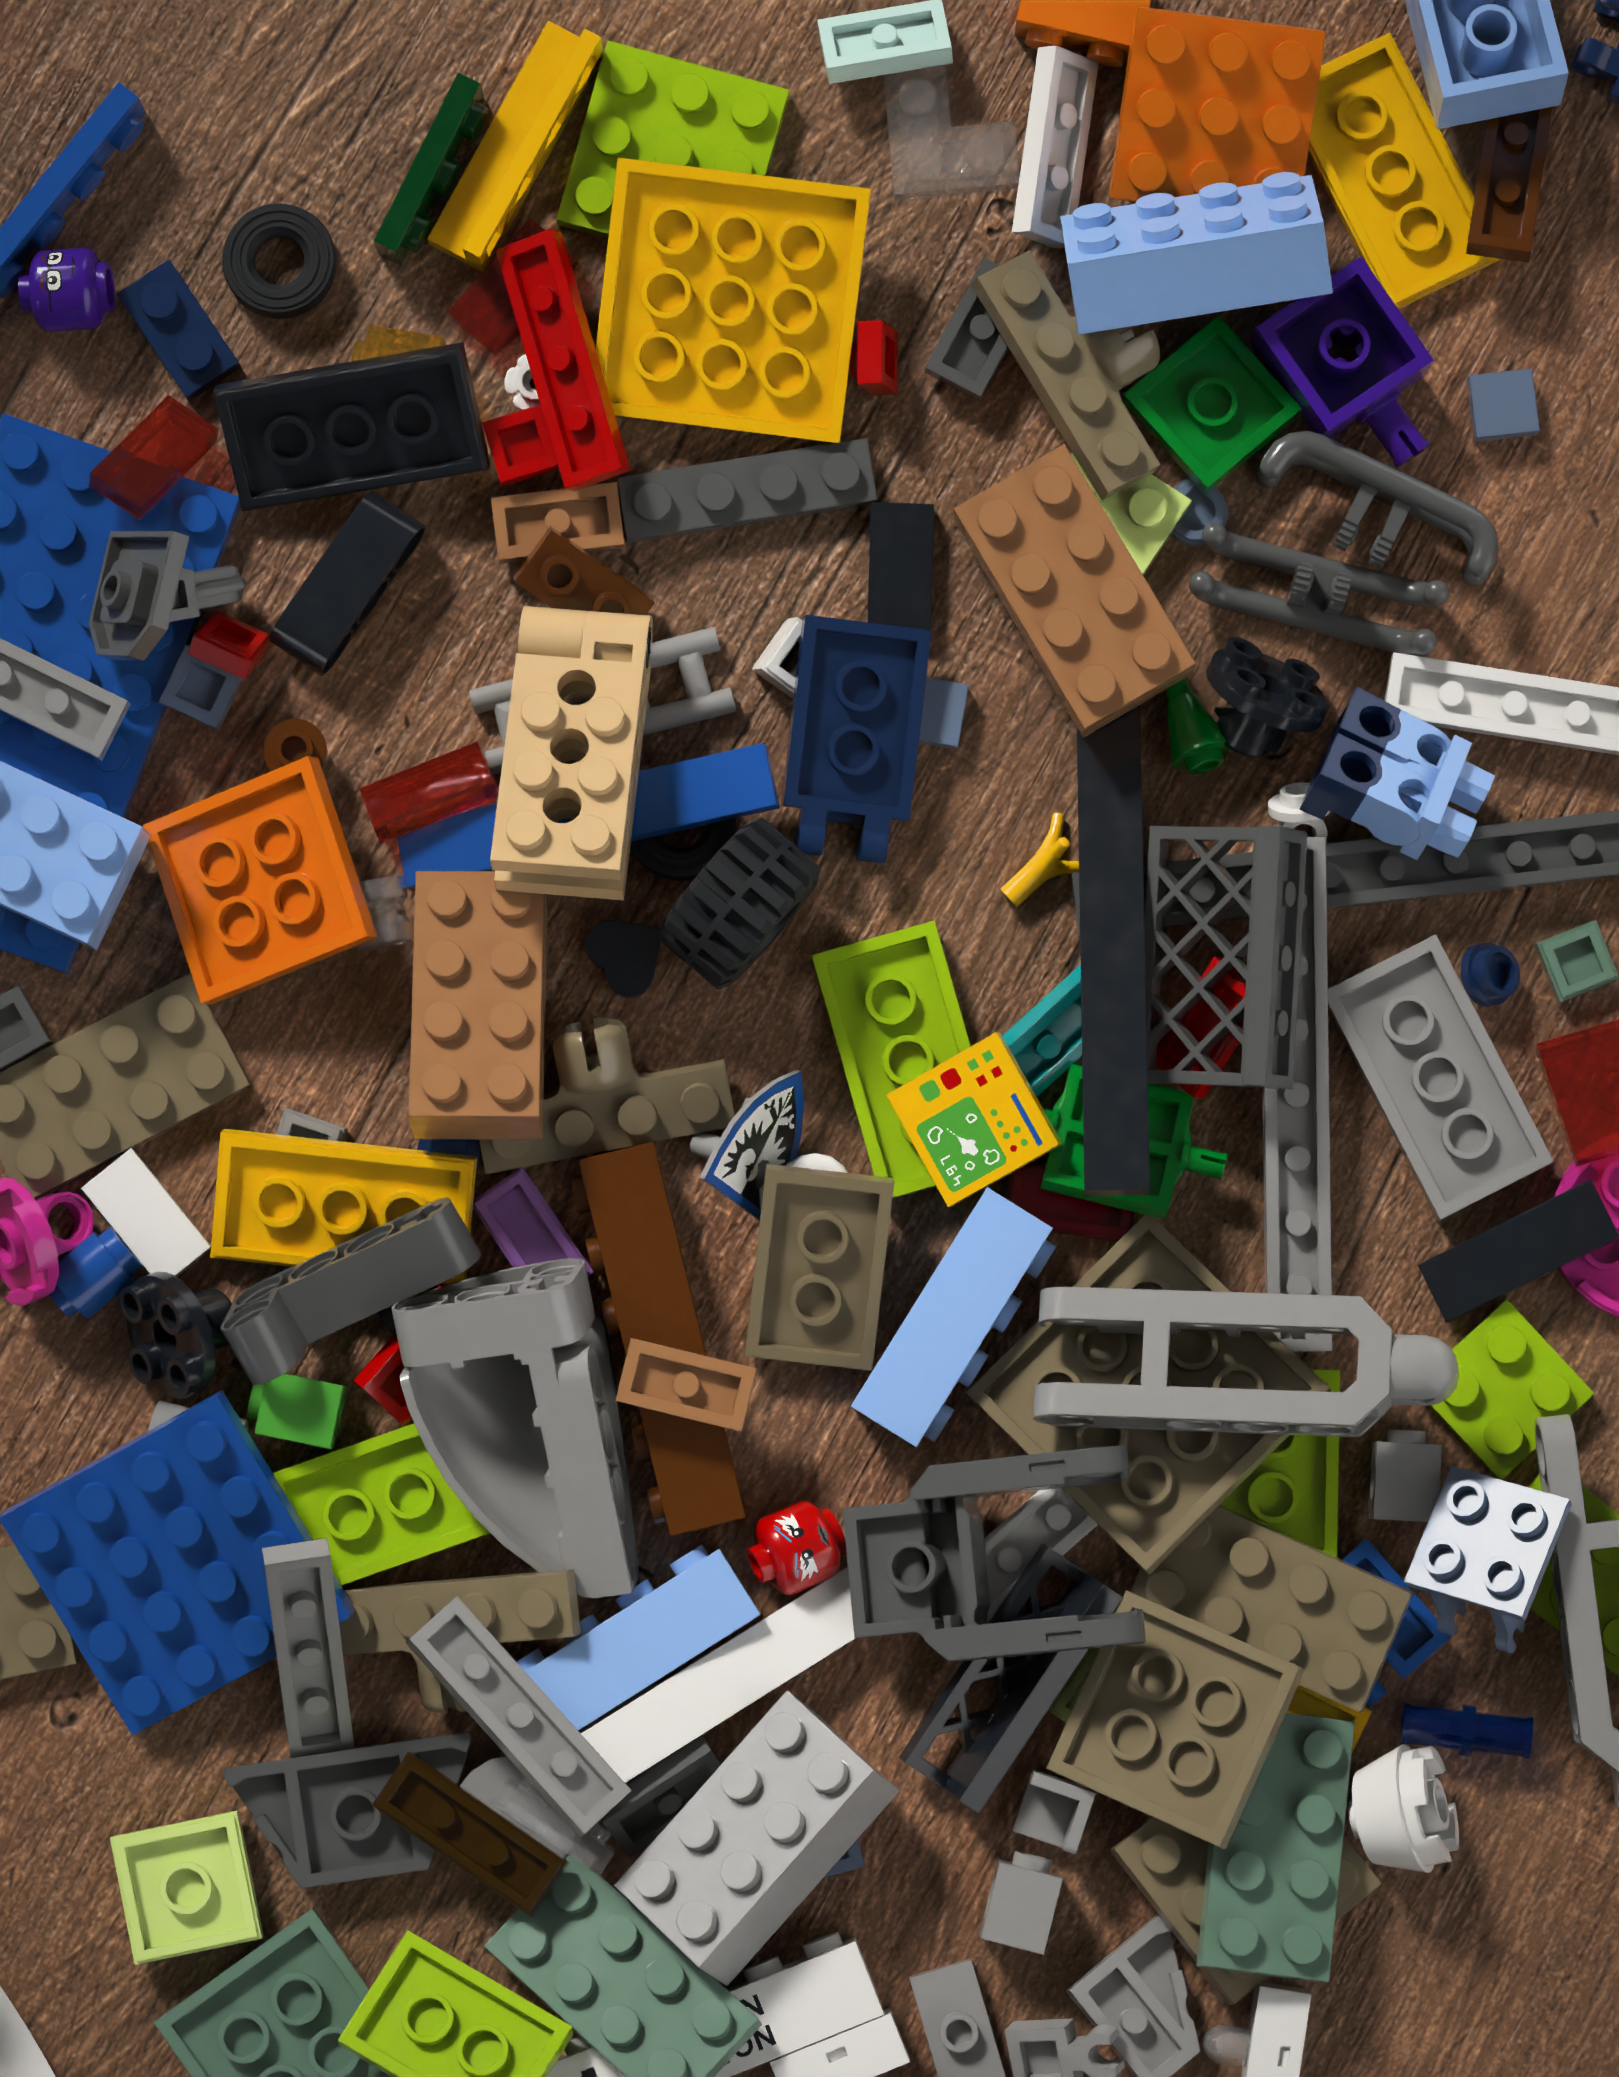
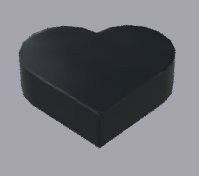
[585,920,661,999]

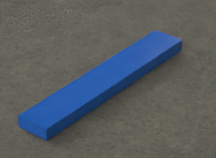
[395,743,780,891]

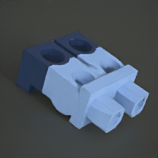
[1299,687,1495,860]

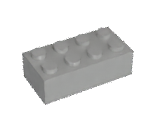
[614,1690,900,1986]

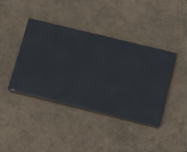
[213,342,491,512]

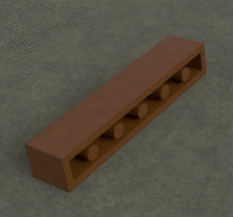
[570,1142,746,1536]

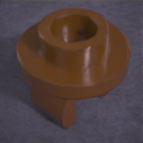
[263,719,328,771]

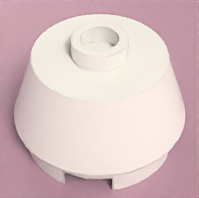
[1348,1744,1459,1873]

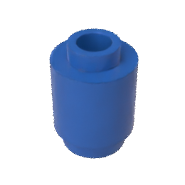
[49,1226,144,1320]

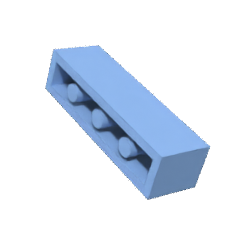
[851,1187,1056,1447]
[517,1545,761,1730]

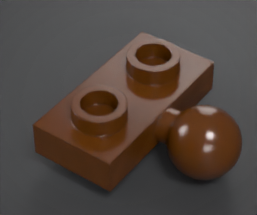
[513,526,655,615]

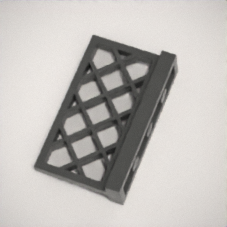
[1144,826,1307,1090]

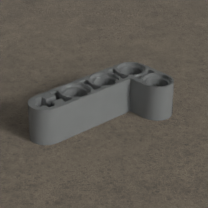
[221,1198,481,1385]

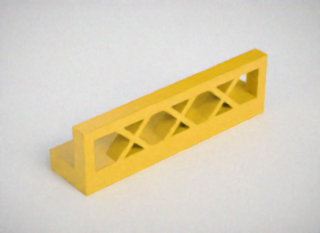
[427,21,604,273]

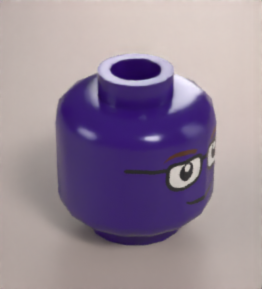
[18,248,115,332]

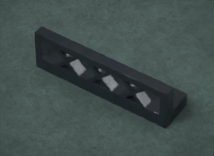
[899,1543,1123,1813]

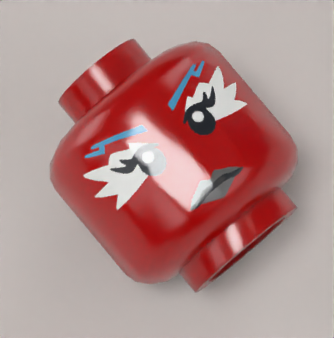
[747,1501,847,1595]

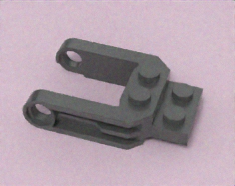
[843,1446,1146,1661]

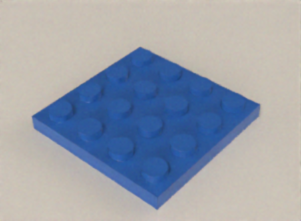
[0,1391,355,1735]

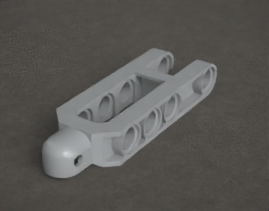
[1033,1287,1460,1437]
[1535,1414,1619,1812]

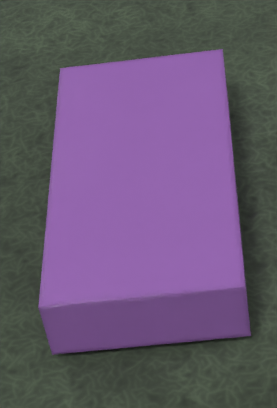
[473,1167,593,1277]

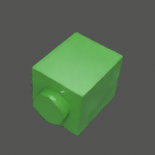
[247,1374,349,1450]

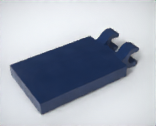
[781,615,932,863]

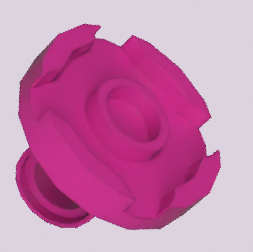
[0,1177,94,1306]

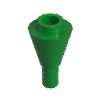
[1164,678,1230,775]

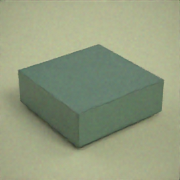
[1534,920,1619,1004]

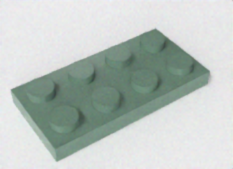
[1196,1713,1355,1983]
[484,1851,762,2077]

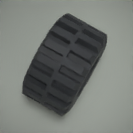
[658,817,821,990]

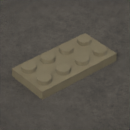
[0,973,252,1200]
[1130,1506,1414,1713]

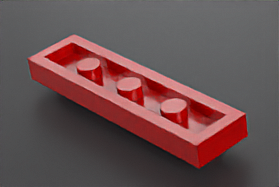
[496,228,631,492]

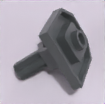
[88,531,246,661]

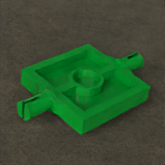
[1040,1064,1227,1220]

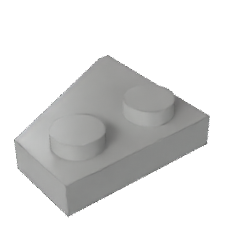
[1066,1914,1200,2077]

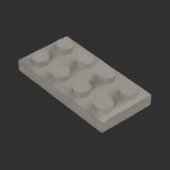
[1328,934,1554,1221]

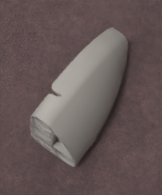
[392,1258,638,1598]

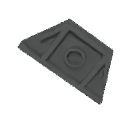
[223,1731,472,1889]

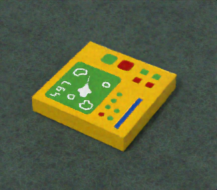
[886,1032,1062,1207]

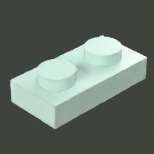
[817,0,953,84]

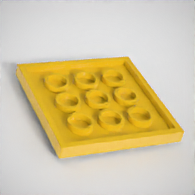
[596,157,871,443]

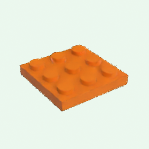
[1108,6,1326,202]
[143,756,377,1005]

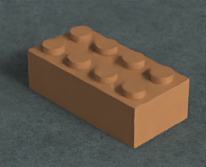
[954,444,1196,738]
[409,871,548,1140]

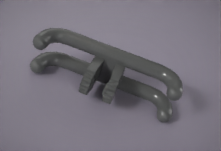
[1256,431,1499,586]
[1189,523,1450,656]

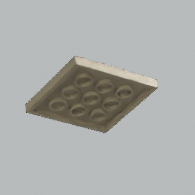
[966,1215,1331,1575]

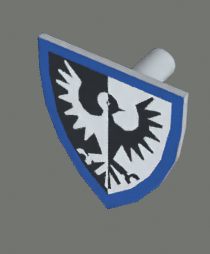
[690,1069,804,1222]

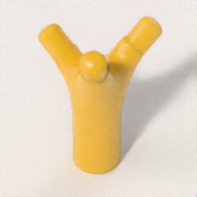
[1000,812,1079,907]

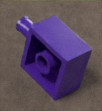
[1251,256,1434,468]

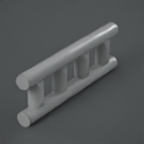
[469,627,737,775]

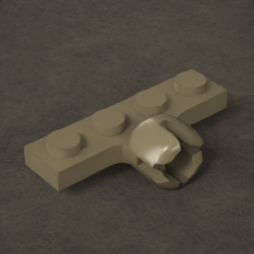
[972,250,1160,500]
[479,1018,735,1174]
[339,1569,581,1713]

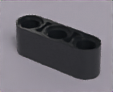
[269,490,426,676]

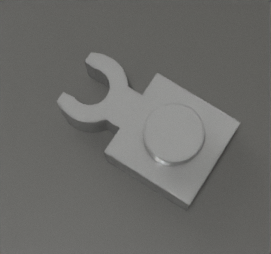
[1005,2018,1125,2077]

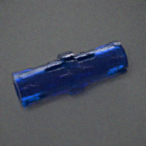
[1400,1703,1534,1759]

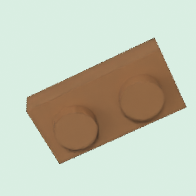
[491,482,625,564]
[615,1338,757,1432]

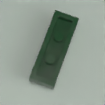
[374,73,488,265]

